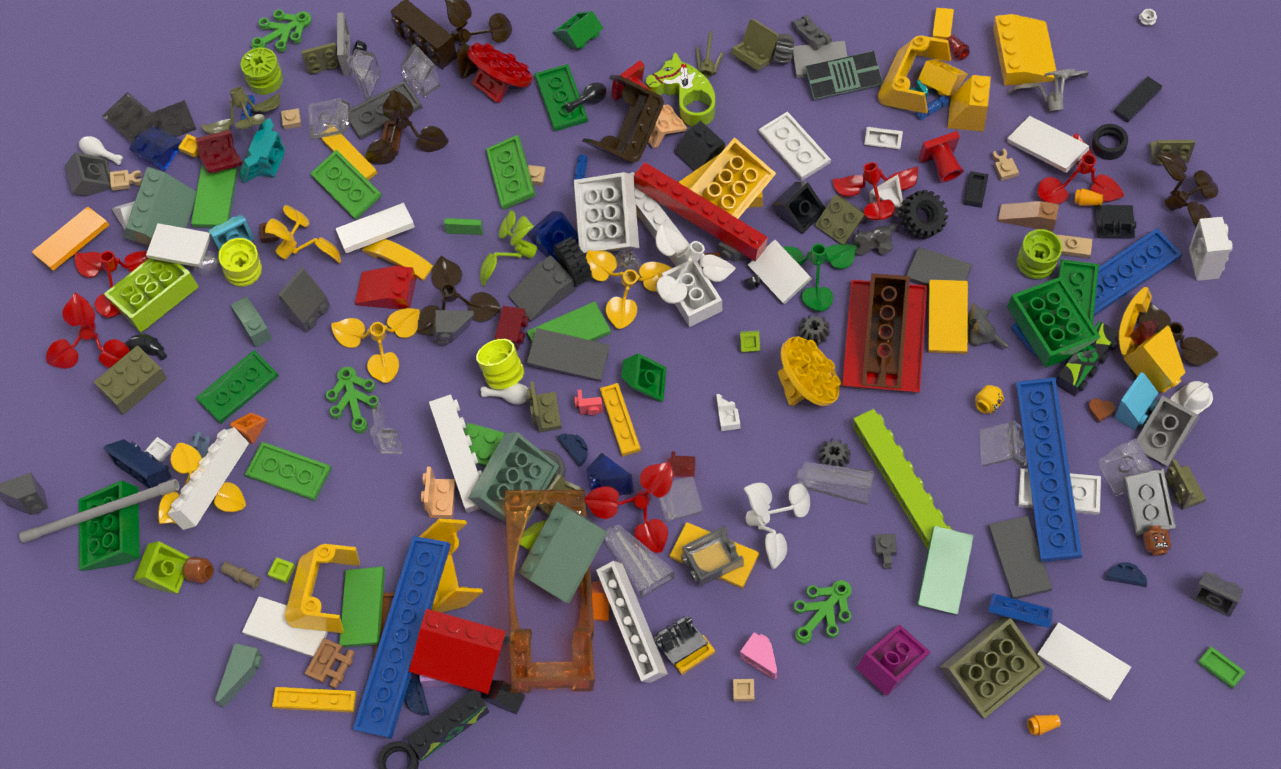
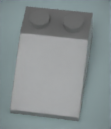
[1132,395,1200,466]

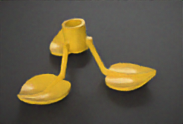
[265,205,341,264]
[586,250,672,329]
[331,308,420,383]
[158,443,246,524]

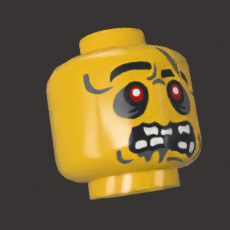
[975,385,1004,414]

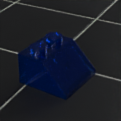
[129,126,182,172]
[527,211,579,262]
[586,453,634,495]

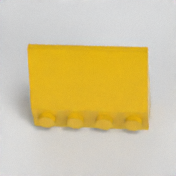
[993,14,1056,86]
[690,137,776,218]

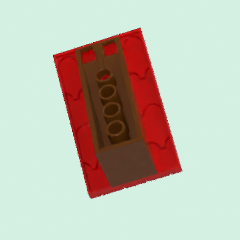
[842,273,927,393]

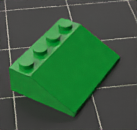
[1007,277,1100,368]
[79,480,140,571]

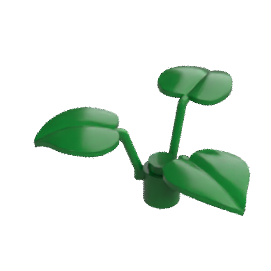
[783,243,857,312]

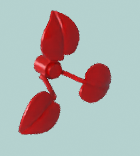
[1037,133,1124,204]
[833,162,918,220]
[75,251,149,318]
[46,293,130,369]
[584,462,673,553]

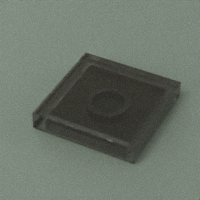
[152,100,197,142]

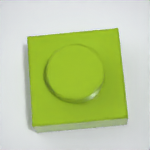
[740,330,760,352]
[267,557,295,584]

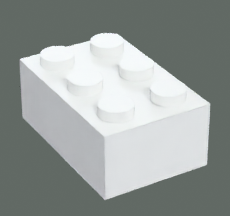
[1189,217,1232,281]
[662,262,722,327]

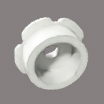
[1139,9,1157,25]

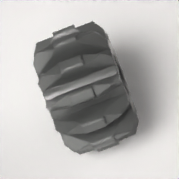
[773,33,795,64]
[798,313,830,346]
[818,438,851,472]

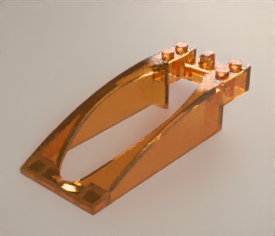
[505,490,595,693]

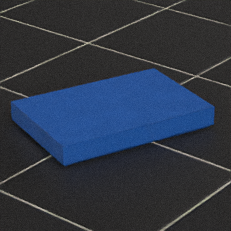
[988,593,1053,628]

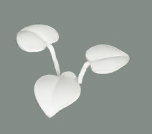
[656,224,735,304]
[744,483,810,569]

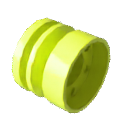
[218,238,262,287]
[476,339,525,390]

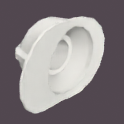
[1170,381,1213,414]

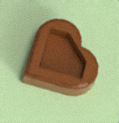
[1088,398,1115,423]

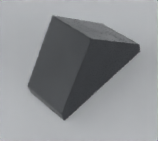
[480,680,525,715]

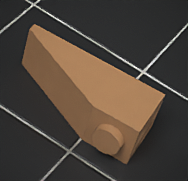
[998,201,1059,232]

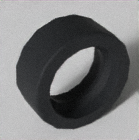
[1092,124,1128,160]
[377,741,419,769]

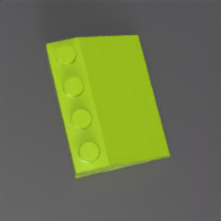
[104,258,199,333]

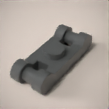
[791,15,832,49]

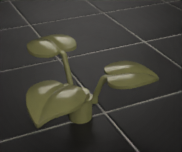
[201,86,280,134]

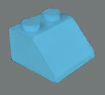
[209,214,254,250]
[1115,372,1159,430]

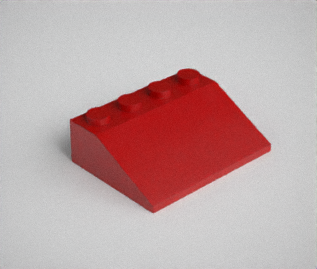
[409,609,506,694]

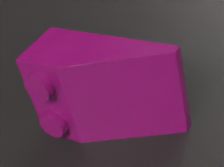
[856,625,930,696]

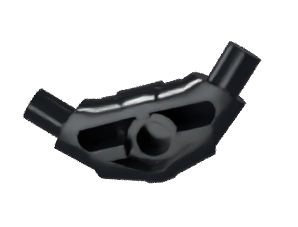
[125,334,167,360]

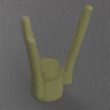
[696,31,724,78]

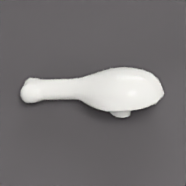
[79,136,123,165]
[481,383,529,405]

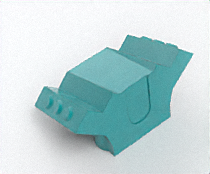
[239,118,286,183]

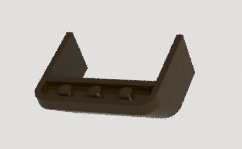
[582,75,664,162]

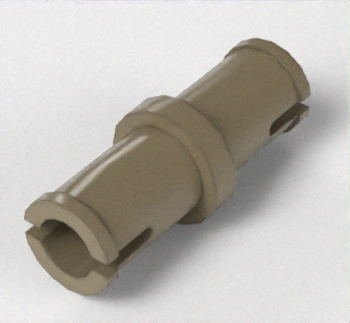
[221,561,261,589]

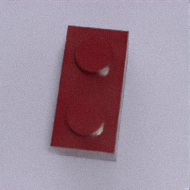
[495,306,529,350]

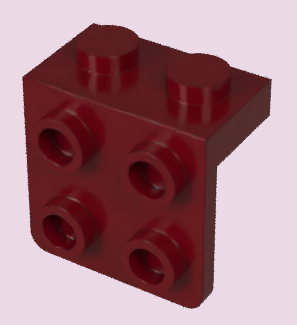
[195,130,242,173]

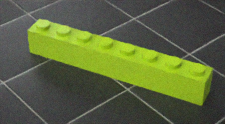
[853,409,952,550]

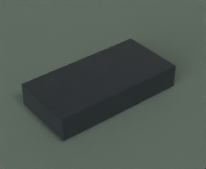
[964,171,989,208]

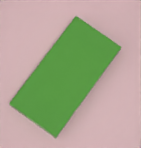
[486,135,536,210]
[310,149,383,220]
[191,164,238,228]
[527,301,611,342]
[245,442,332,501]
[339,566,385,648]

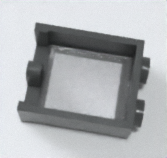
[680,526,744,587]

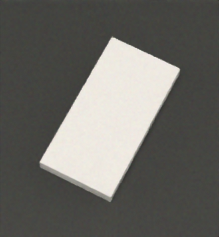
[759,111,831,181]
[1007,116,1089,173]
[336,203,415,253]
[1018,468,1101,515]
[242,596,328,658]
[1037,623,1131,702]

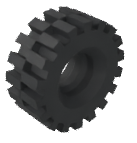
[898,190,948,240]
[553,237,593,287]

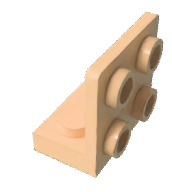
[648,104,687,148]
[421,467,456,518]

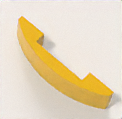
[362,239,434,281]
[1119,287,1152,358]

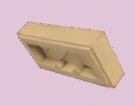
[1055,234,1092,258]

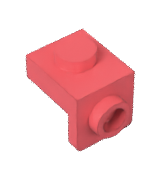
[574,390,603,415]

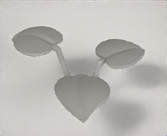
[1008,69,1089,111]

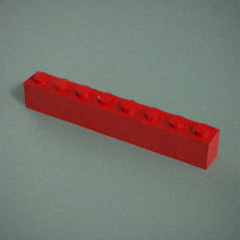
[634,162,768,262]

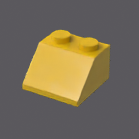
[918,59,968,97]

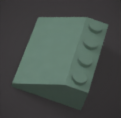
[124,167,197,246]
[468,432,559,531]
[519,502,608,604]

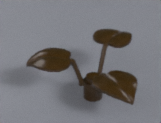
[445,0,512,78]
[365,89,449,165]
[1157,152,1219,228]
[417,256,501,335]
[1129,302,1219,380]

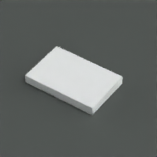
[146,223,211,268]
[748,240,812,304]

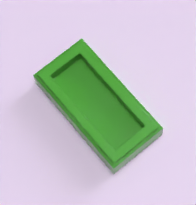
[444,218,483,235]
[1198,646,1246,689]

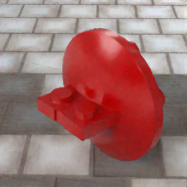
[467,42,533,102]

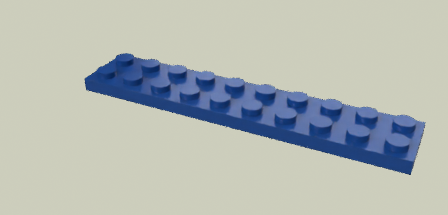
[1011,228,1182,356]
[1016,377,1082,562]
[353,536,451,739]

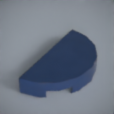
[557,433,588,467]
[1105,562,1147,587]
[404,676,430,716]

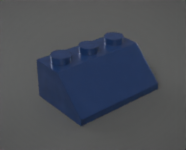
[103,439,172,489]

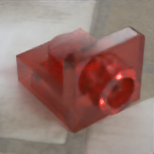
[1129,319,1159,347]
[667,451,696,477]

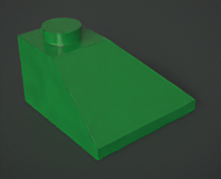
[621,353,667,402]

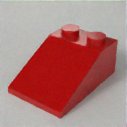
[355,266,417,310]

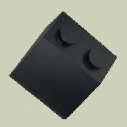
[674,121,725,171]
[772,182,826,234]

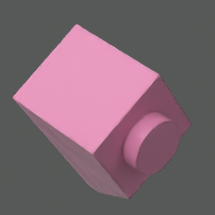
[740,632,777,680]

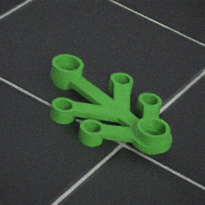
[251,9,312,52]
[326,367,380,434]
[794,580,852,645]

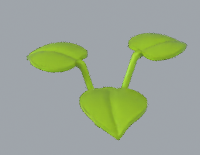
[480,210,537,287]

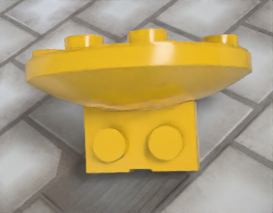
[777,336,841,406]

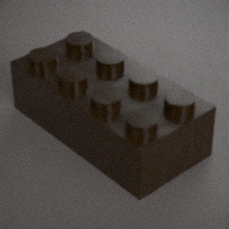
[390,0,457,70]

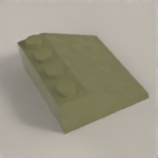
[940,617,1045,719]

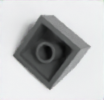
[65,152,111,196]
[433,310,474,345]
[0,472,48,515]
[1191,571,1244,617]

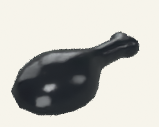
[565,82,607,113]

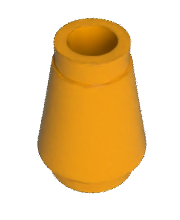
[1075,188,1103,206]
[1027,714,1061,736]

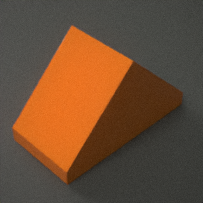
[230,413,267,445]
[589,581,611,622]

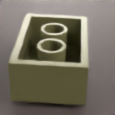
[94,345,167,415]

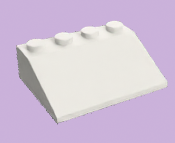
[574,172,639,253]

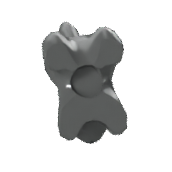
[853,223,899,255]
[968,303,1009,348]

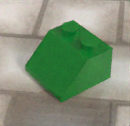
[553,11,603,49]

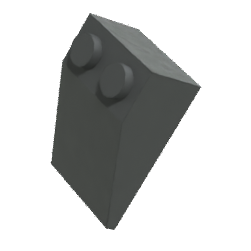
[508,255,575,322]
[278,267,330,333]

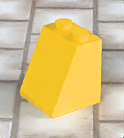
[947,75,991,132]
[1124,326,1185,394]

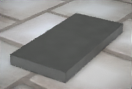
[343,81,423,140]
[527,328,610,382]
[988,516,1053,599]

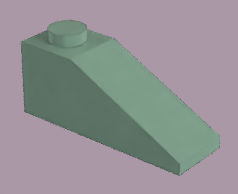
[231,296,272,347]
[215,644,263,708]

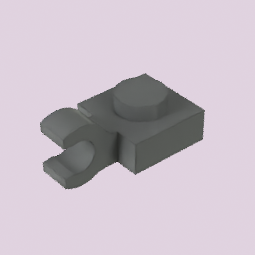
[875,534,897,569]

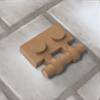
[305,638,355,689]

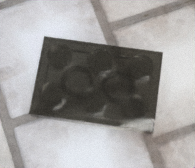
[103,92,162,147]

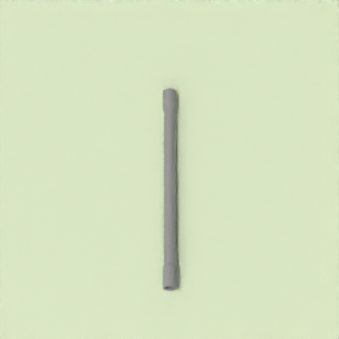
[19,479,180,543]

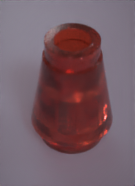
[947,35,970,60]

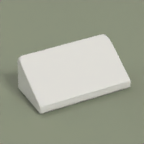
[864,127,903,149]

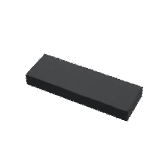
[1114,76,1162,122]

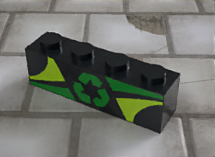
[1056,321,1119,396]
[406,689,489,761]

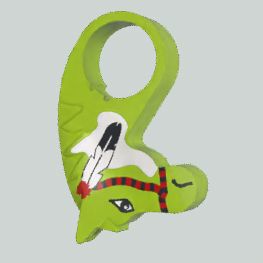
[646,53,715,126]

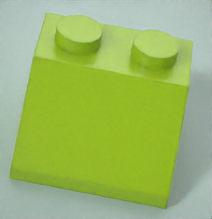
[134,541,190,594]

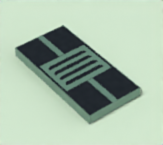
[805,51,883,101]

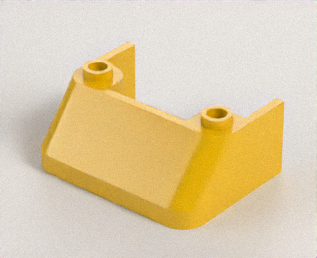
[878,36,951,114]
[419,518,483,613]
[285,544,360,633]

